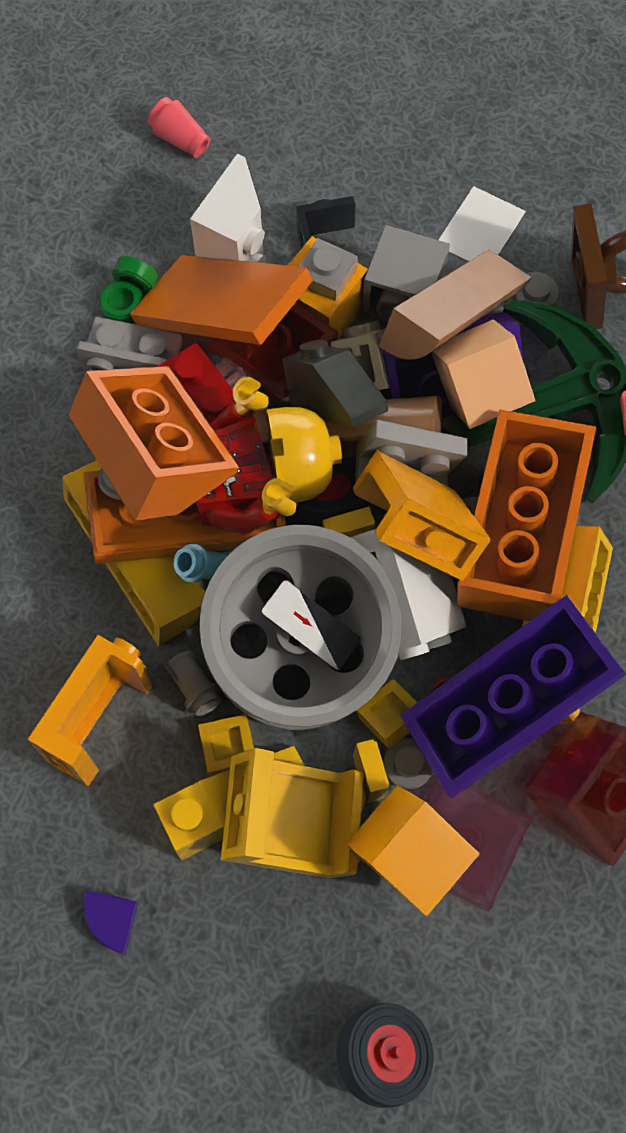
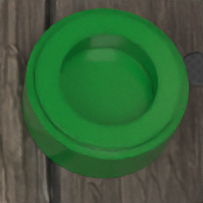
[112,256,159,294]
[99,281,143,324]

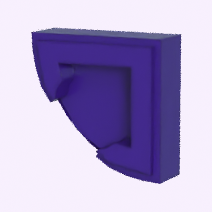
[84,891,138,955]

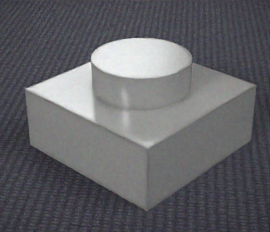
[299,238,358,301]

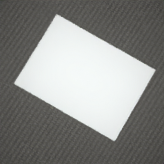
[439,186,526,261]

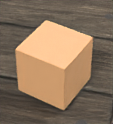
[431,320,536,429]

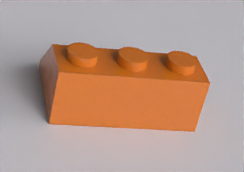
[68,366,239,521]

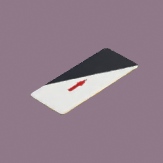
[262,581,361,670]

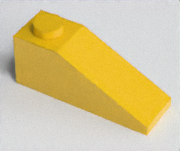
[153,746,304,861]

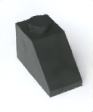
[282,340,389,427]

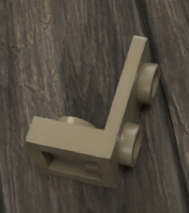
[331,321,390,390]

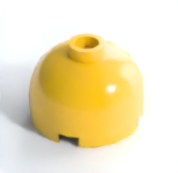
[266,407,342,503]

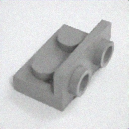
[76,317,182,371]
[355,420,467,486]

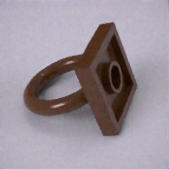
[571,203,626,329]

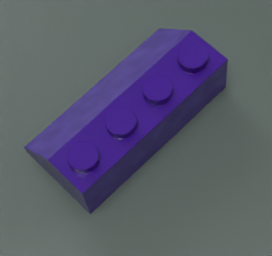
[400,595,626,798]

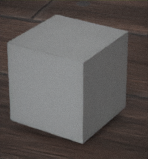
[362,225,450,323]

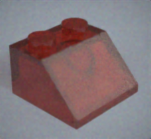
[208,303,338,400]
[523,712,626,867]

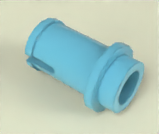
[174,544,229,583]

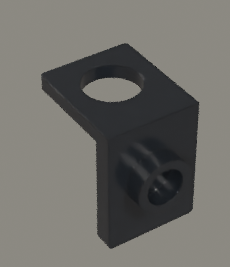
[296,196,356,249]

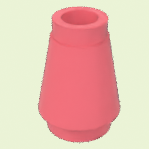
[147,97,211,158]

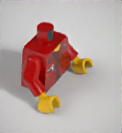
[196,377,296,535]

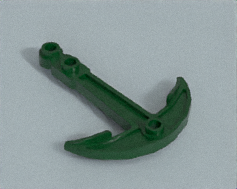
[442,300,626,503]

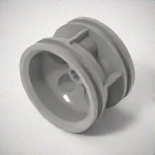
[200,525,402,730]

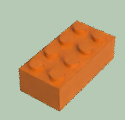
[458,409,596,621]

